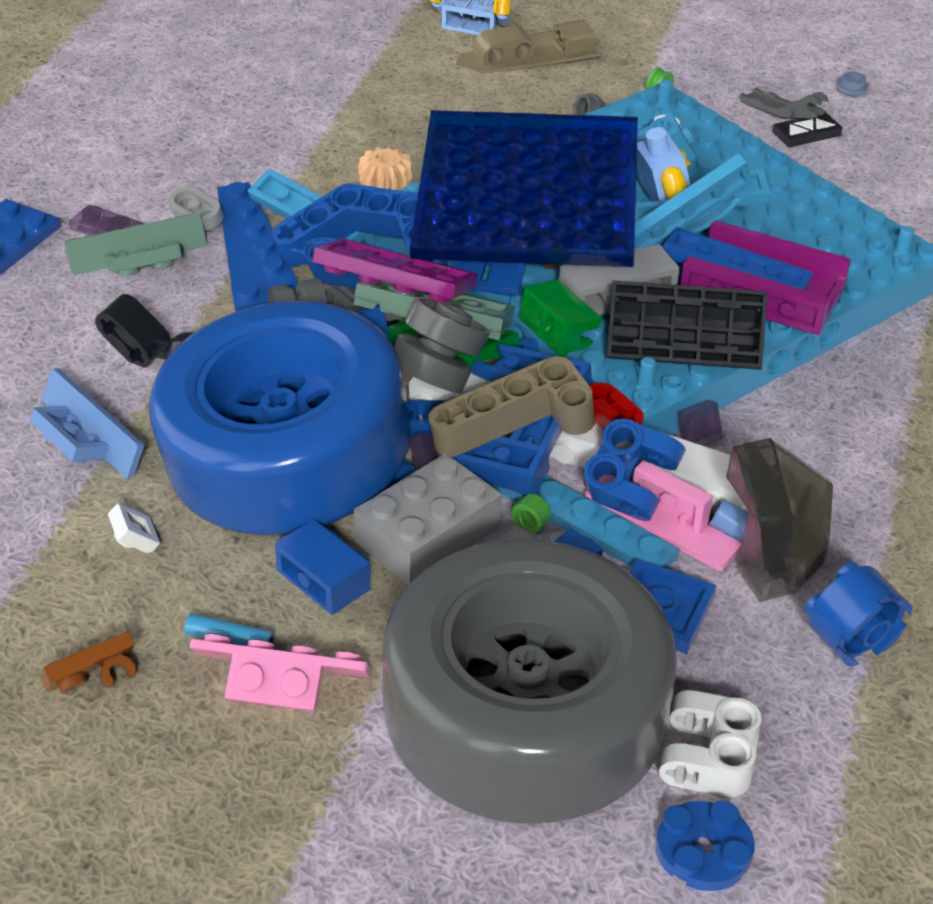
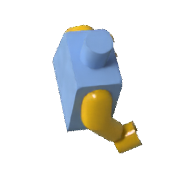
[635,127,692,201]

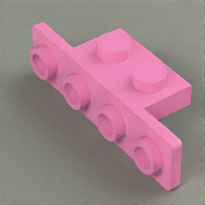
[585,460,742,571]
[189,634,372,712]

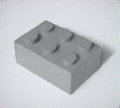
[354,454,502,586]

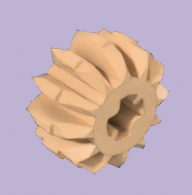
[358,146,413,190]

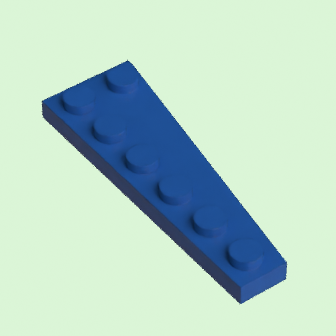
[217,182,298,312]

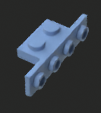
[30,368,144,479]

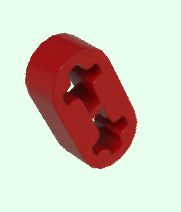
[589,383,644,442]

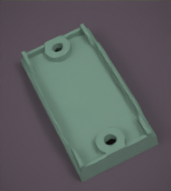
[354,280,516,340]

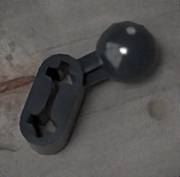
[95,294,194,368]

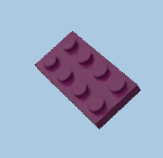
[312,238,478,302]

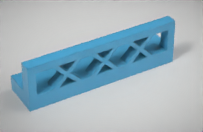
[247,168,377,246]

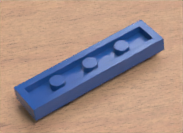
[663,227,813,291]

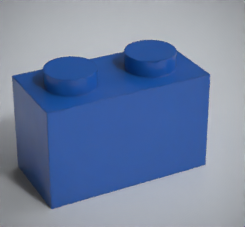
[275,519,371,615]

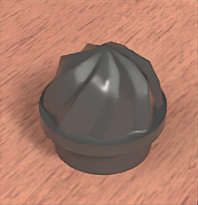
[574,93,606,117]

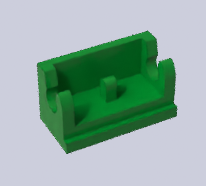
[519,279,602,357]

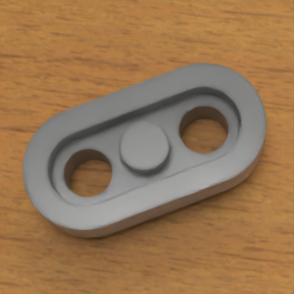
[168,186,224,231]

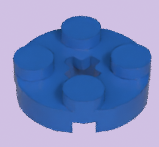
[656,801,755,891]

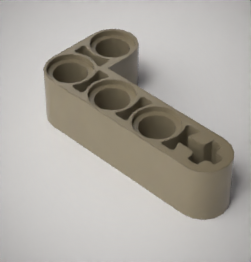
[428,356,595,457]

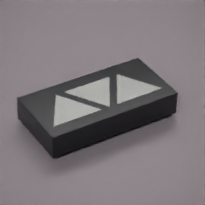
[772,113,843,148]

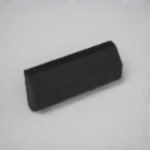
[607,280,768,370]

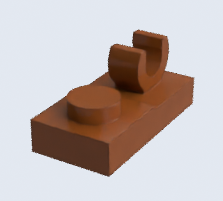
[40,631,136,694]

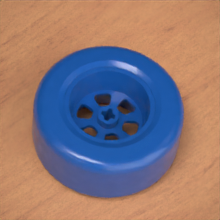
[149,301,411,535]

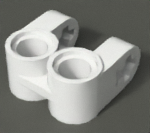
[659,690,762,797]

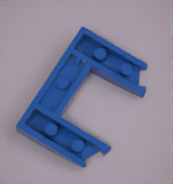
[439,344,593,495]

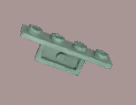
[65,213,207,276]

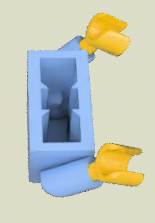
[428,0,511,35]

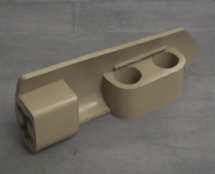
[456,19,602,73]

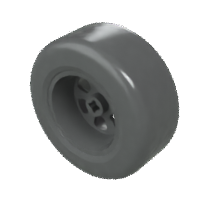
[383,539,677,824]

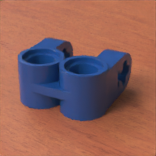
[584,418,686,521]

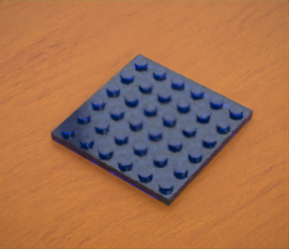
[410,110,638,267]

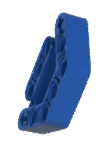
[272,183,448,290]

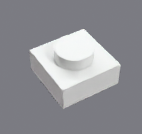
[108,503,160,553]

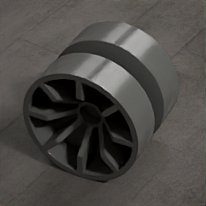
[393,297,490,393]

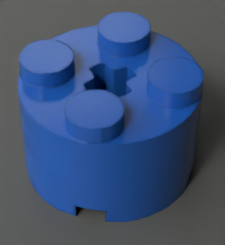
[804,562,912,667]

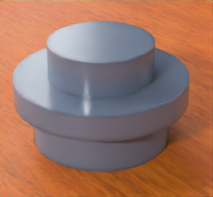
[837,71,868,96]

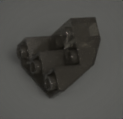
[726,438,833,603]

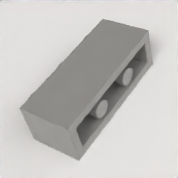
[559,244,679,316]

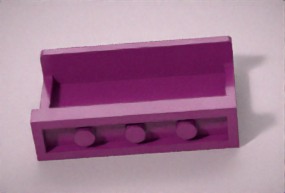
[681,220,851,336]

